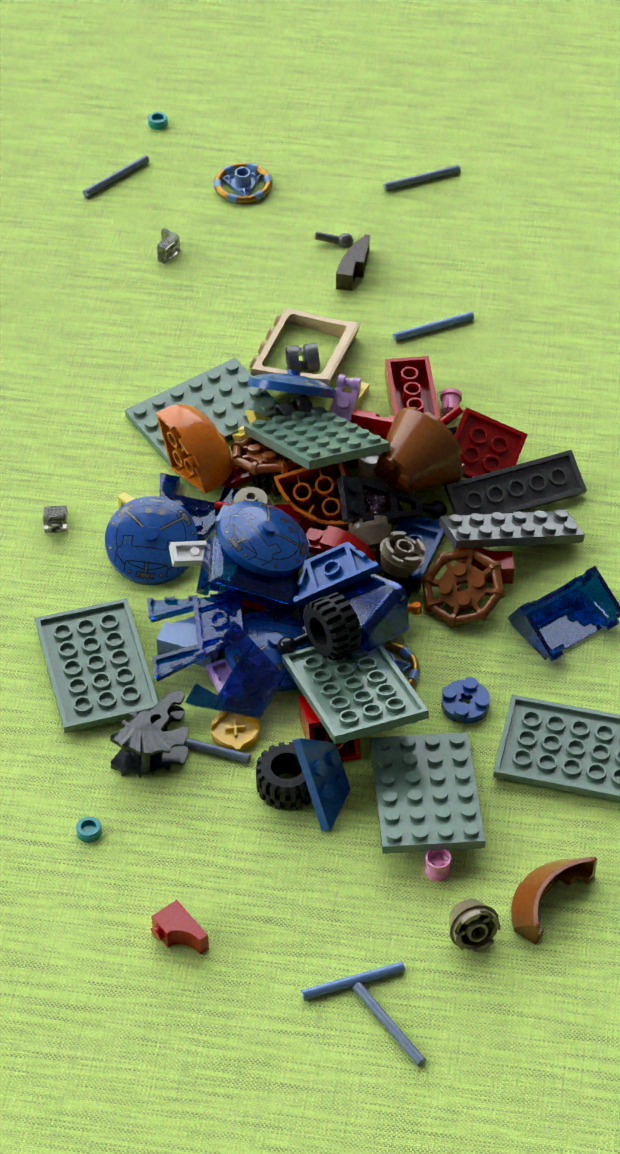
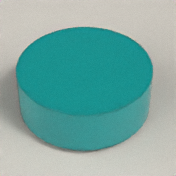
[148,112,168,130]
[76,817,102,843]

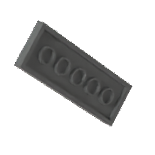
[444,450,587,515]
[439,510,585,549]

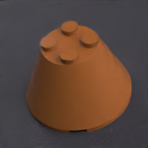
[374,407,465,493]

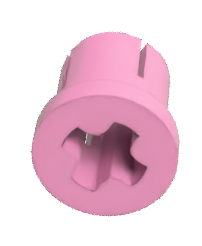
[440,388,462,416]

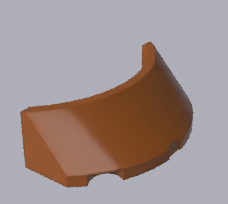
[511,857,597,944]

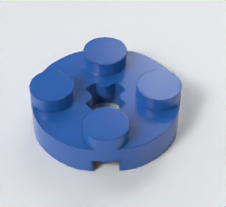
[441,677,490,724]

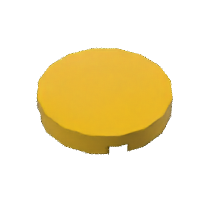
[211,708,260,752]

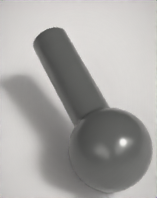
[314,231,353,248]

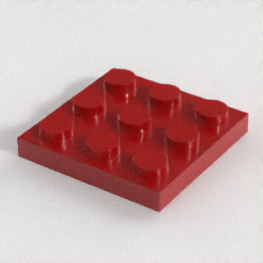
[454,407,528,479]

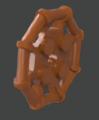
[230,437,300,476]
[420,548,506,628]

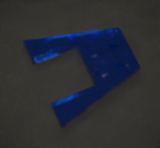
[147,593,247,681]

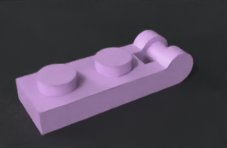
[330,374,361,422]

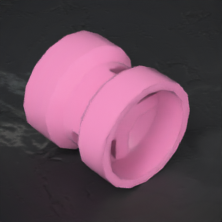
[425,849,451,882]

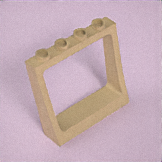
[250,308,360,386]

